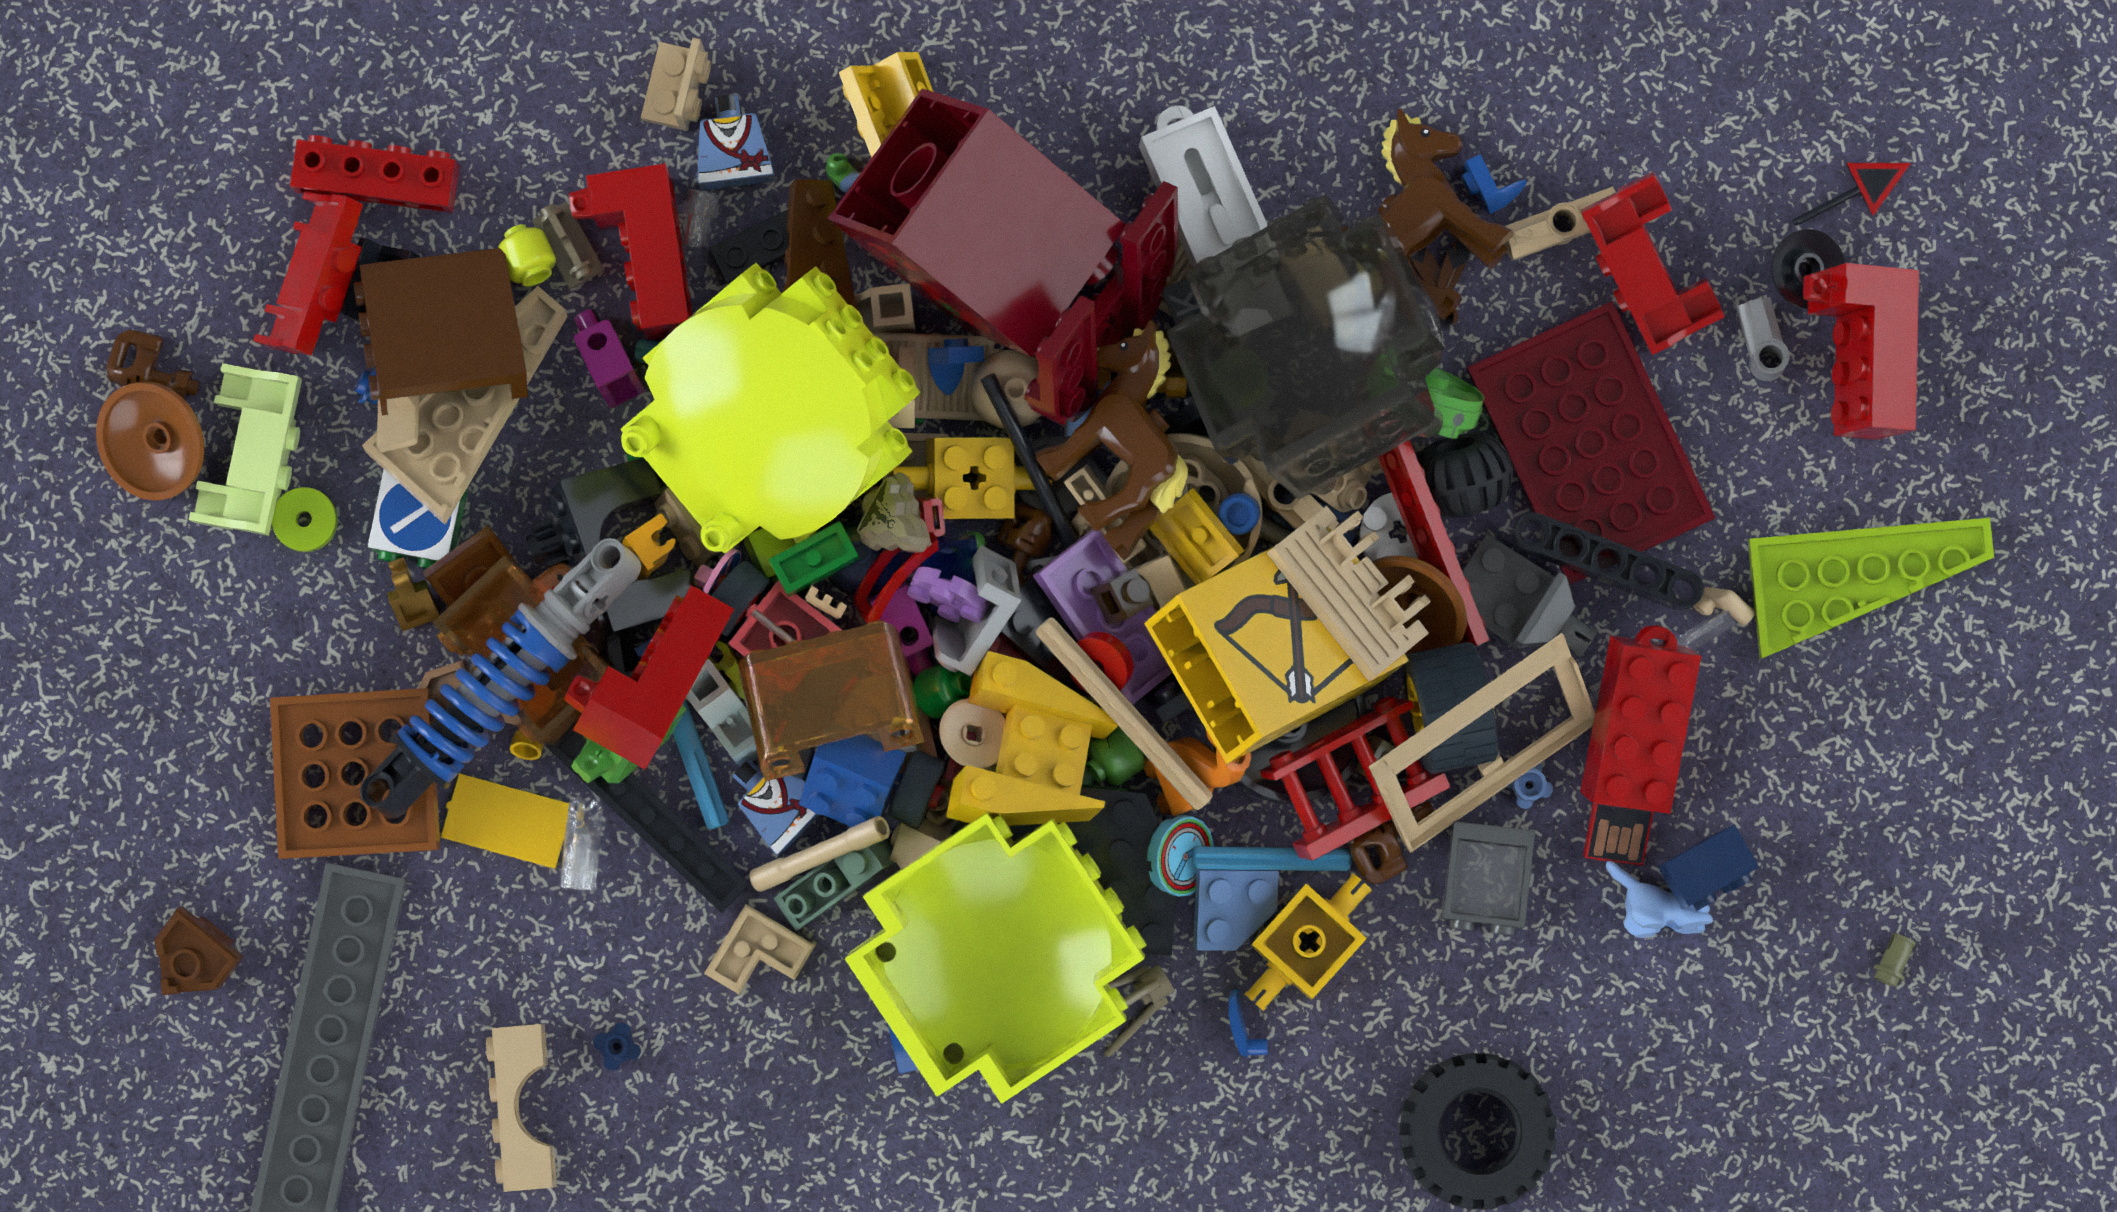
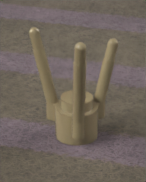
[1104,964,1174,1057]

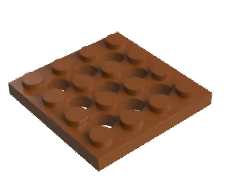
[270,688,440,859]

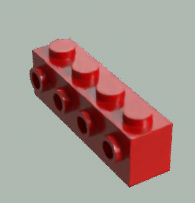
[290,135,460,213]

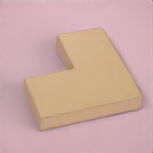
[704,904,816,995]

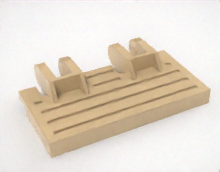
[1266,506,1431,681]

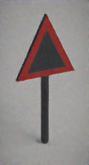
[1793,163,1911,226]

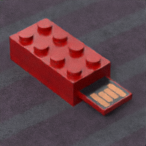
[1580,625,1701,866]

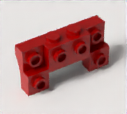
[1581,171,1725,355]
[253,191,363,356]

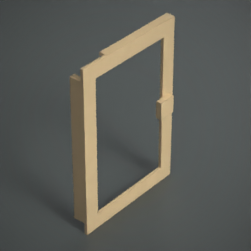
[1369,633,1595,853]

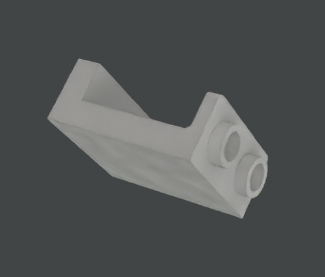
[931,545,1021,676]

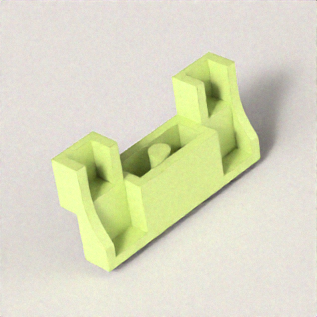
[189,363,302,536]

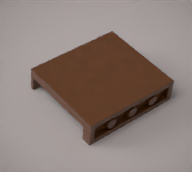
[354,248,528,416]

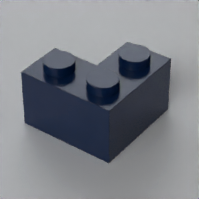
[1657,824,1759,911]

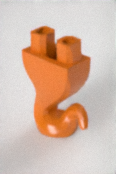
[1144,730,1251,816]

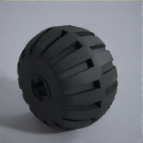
[1417,433,1513,517]

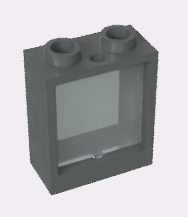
[1441,821,1535,936]

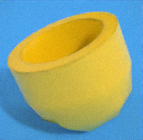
[510,726,544,760]

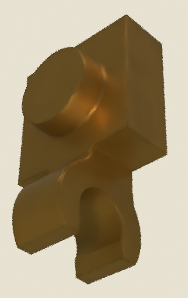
[387,557,440,632]

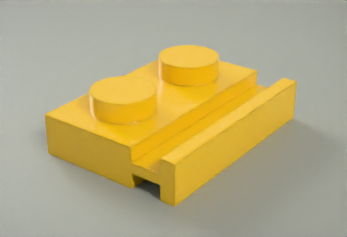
[1149,488,1245,585]

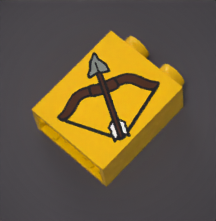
[1144,526,1409,764]

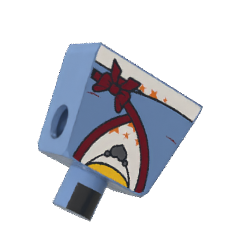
[697,94,776,191]
[732,759,819,857]

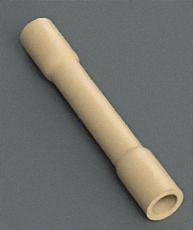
[750,816,890,892]

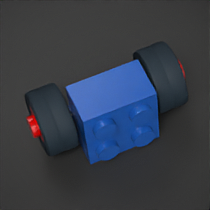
[772,701,946,828]

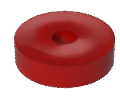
[1069,631,1134,694]

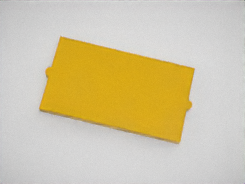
[441,773,574,869]

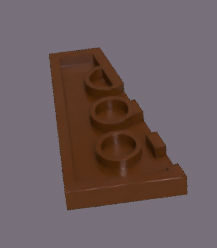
[783,179,857,309]

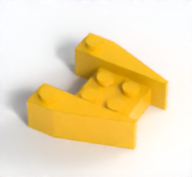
[946,651,1118,826]

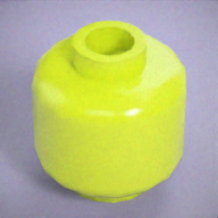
[498,224,556,287]

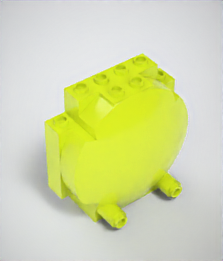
[620,263,921,554]
[845,812,1147,1104]

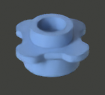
[1507,764,1553,809]

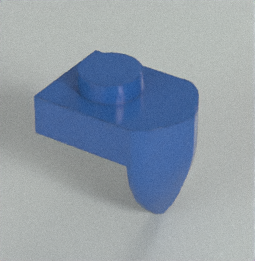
[1461,154,1527,214]
[928,338,985,396]

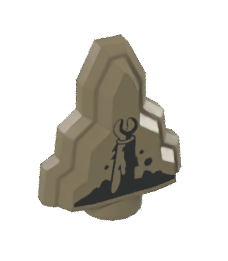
[857,472,932,552]

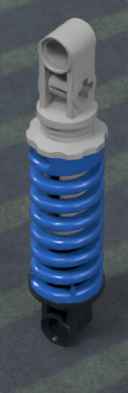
[360,538,641,818]

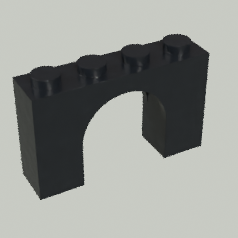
[549,457,695,641]

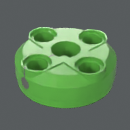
[1367,355,1484,439]

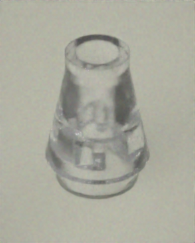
[682,188,722,249]

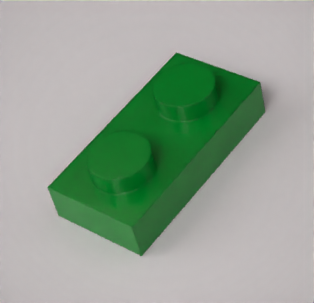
[768,521,860,597]

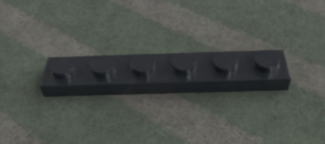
[546,718,750,914]

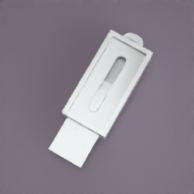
[1139,105,1293,338]

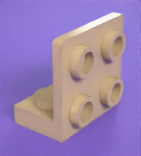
[641,38,711,131]

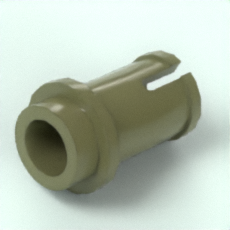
[1873,933,1916,987]

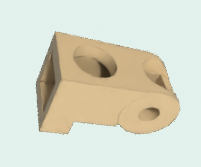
[1135,552,1188,609]

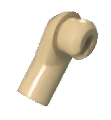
[1693,587,1755,626]

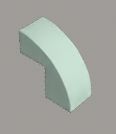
[687,659,774,767]

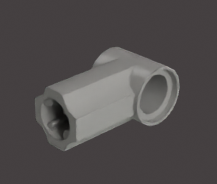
[1736,297,1790,381]

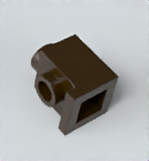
[1090,568,1154,625]

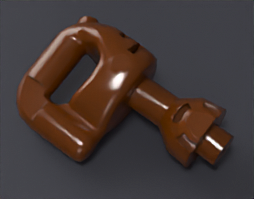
[106,329,200,401]
[996,504,1052,586]
[1348,801,1435,884]

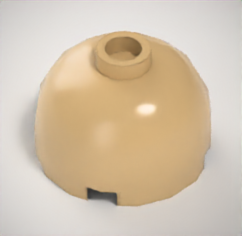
[970,350,1042,429]

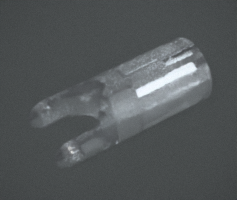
[560,798,603,891]

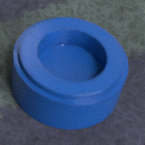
[1218,492,1261,535]

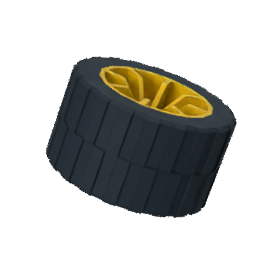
[1403,642,1498,774]

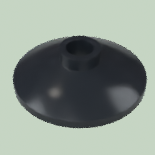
[1771,229,1846,309]

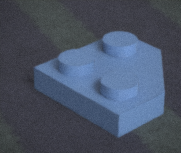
[1193,868,1279,951]

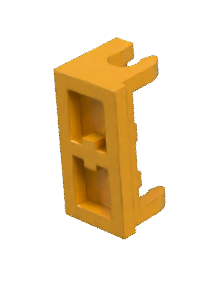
[622,513,676,580]

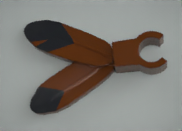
[1410,240,1470,328]

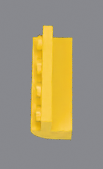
[839,52,934,158]

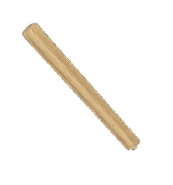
[1035,617,1213,810]

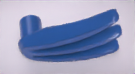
[1229,989,1268,1058]

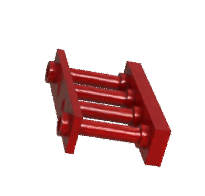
[1259,695,1450,861]

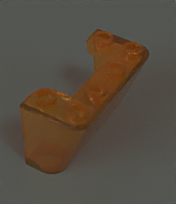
[433,556,610,745]
[738,620,925,781]

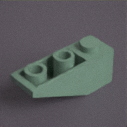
[773,837,895,931]

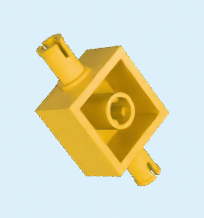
[889,438,1052,519]
[1244,873,1372,1011]

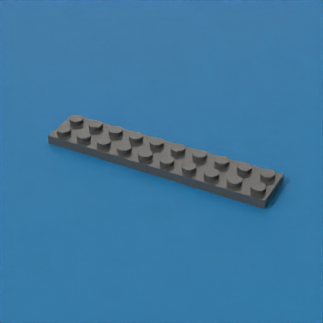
[250,863,407,1212]

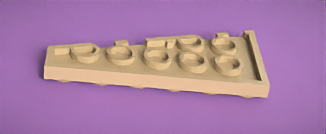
[362,286,568,525]

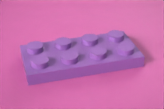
[1033,529,1173,705]

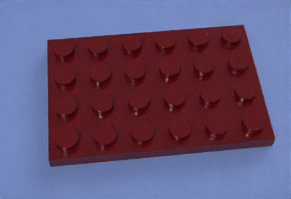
[1466,301,1716,586]

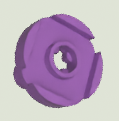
[907,567,990,623]

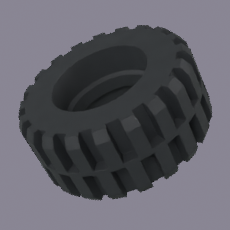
[1398,1053,1557,1210]

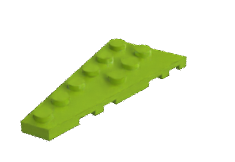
[1747,518,1994,660]

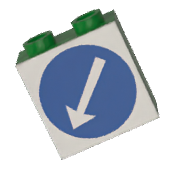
[368,470,468,569]

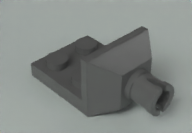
[1462,534,1598,657]

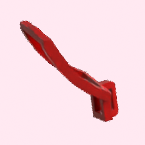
[854,497,945,626]

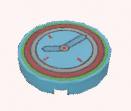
[1147,815,1214,897]

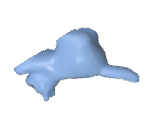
[1606,861,1713,938]

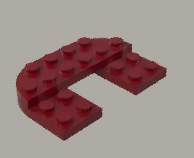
[1024,181,1178,425]

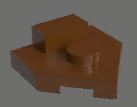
[154,906,244,995]

